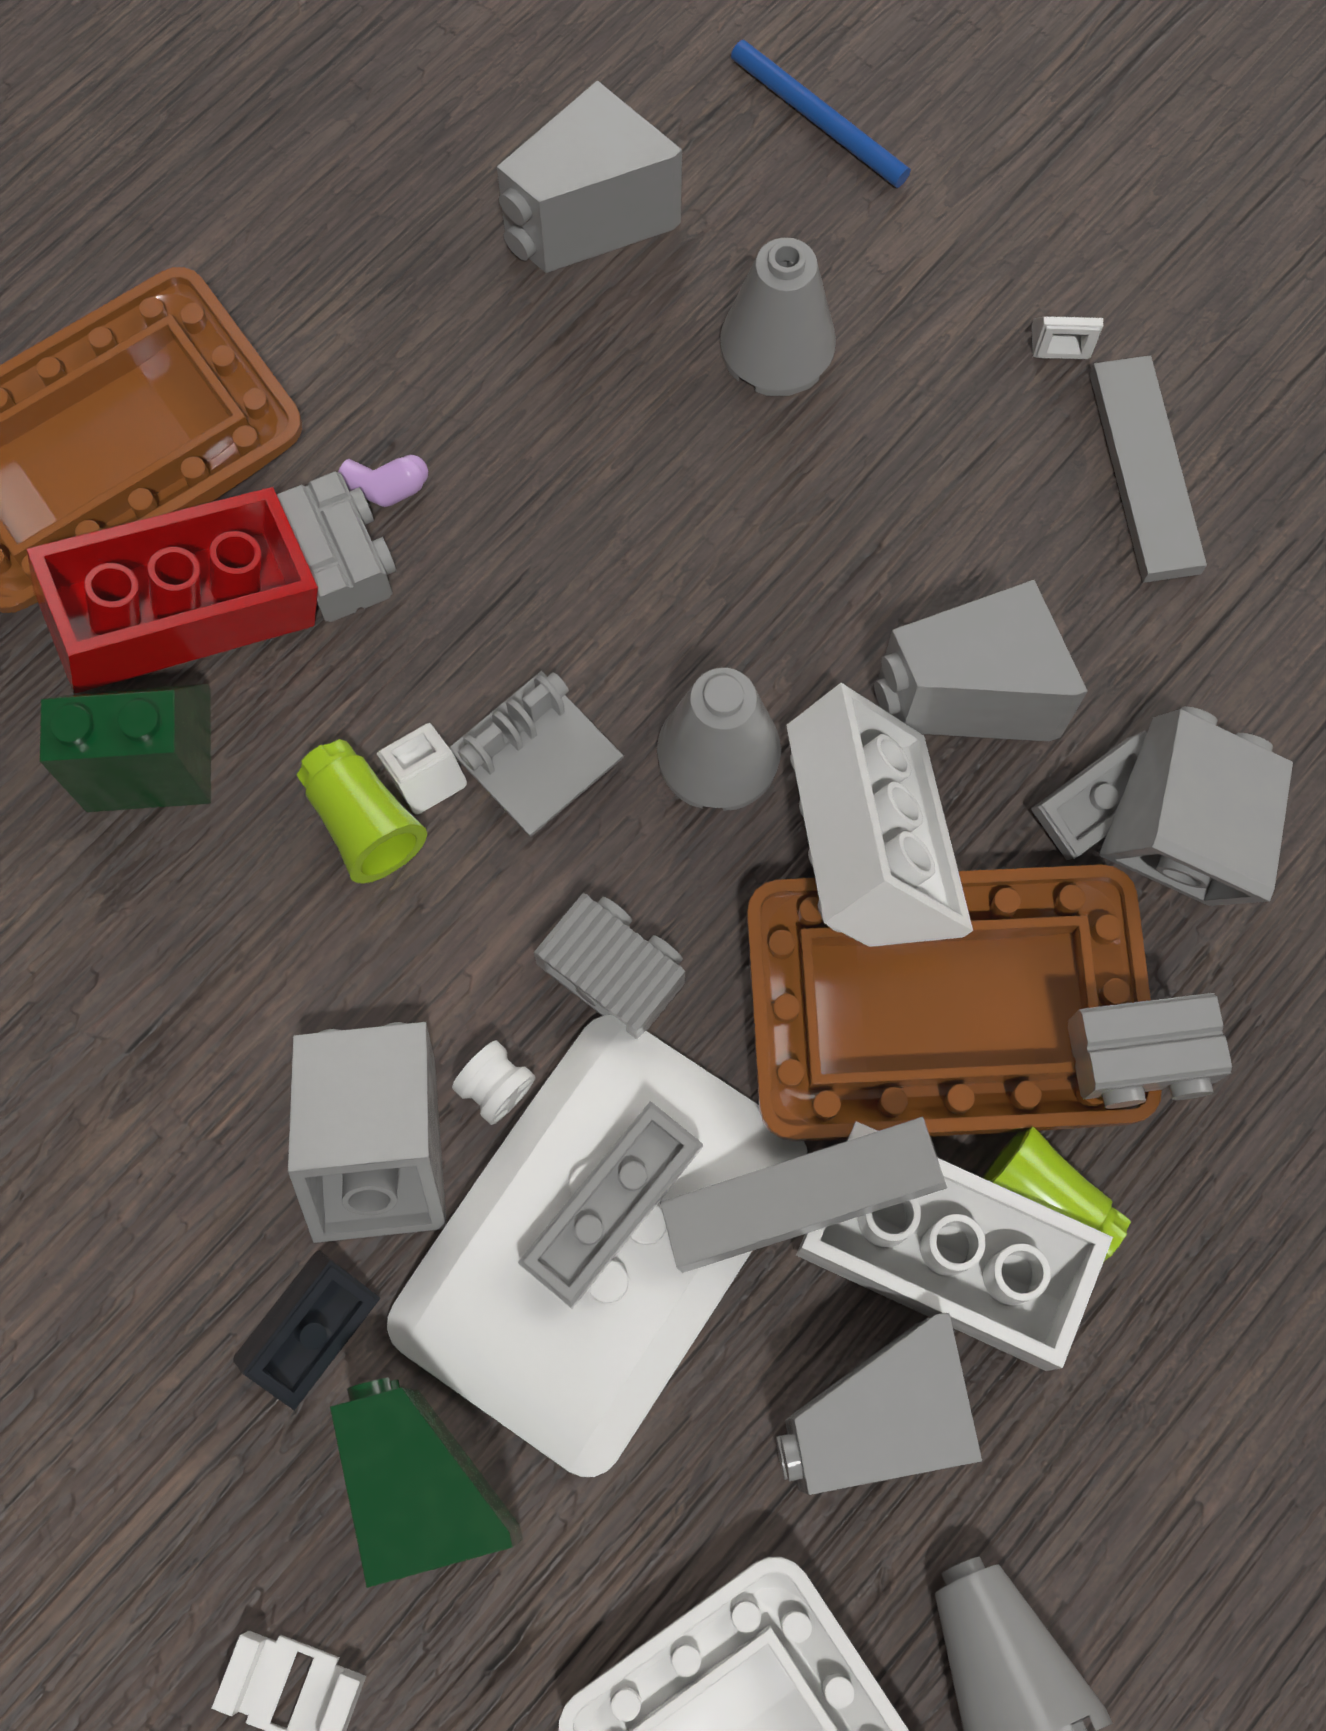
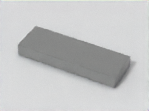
[518,1101,703,1309]

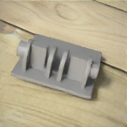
[449,671,624,837]

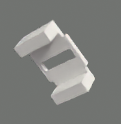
[211,1631,366,1731]

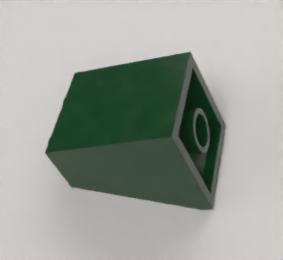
[40,684,211,812]
[330,1378,523,1588]

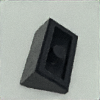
[233,1250,381,1411]

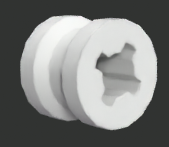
[452,1040,536,1125]

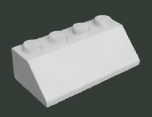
[786,683,973,947]
[796,1121,1113,1371]

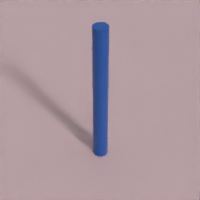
[731,39,911,188]

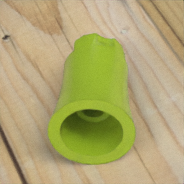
[296,739,427,884]
[982,1126,1131,1261]

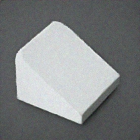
[1032,317,1103,359]
[377,723,467,814]

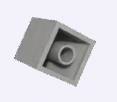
[497,81,682,273]
[874,580,1088,742]
[1099,707,1293,906]
[288,1022,446,1243]
[776,1313,982,1495]

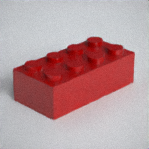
[26,487,318,694]

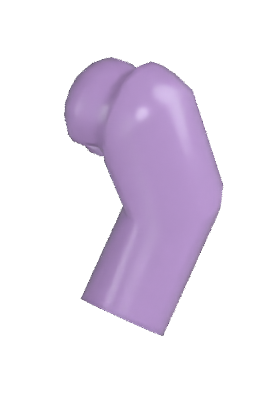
[338,455,428,507]

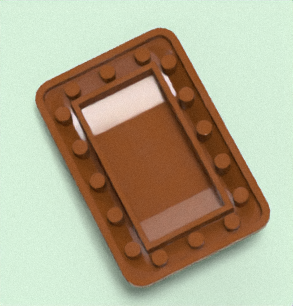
[0,267,302,613]
[747,865,1162,1141]

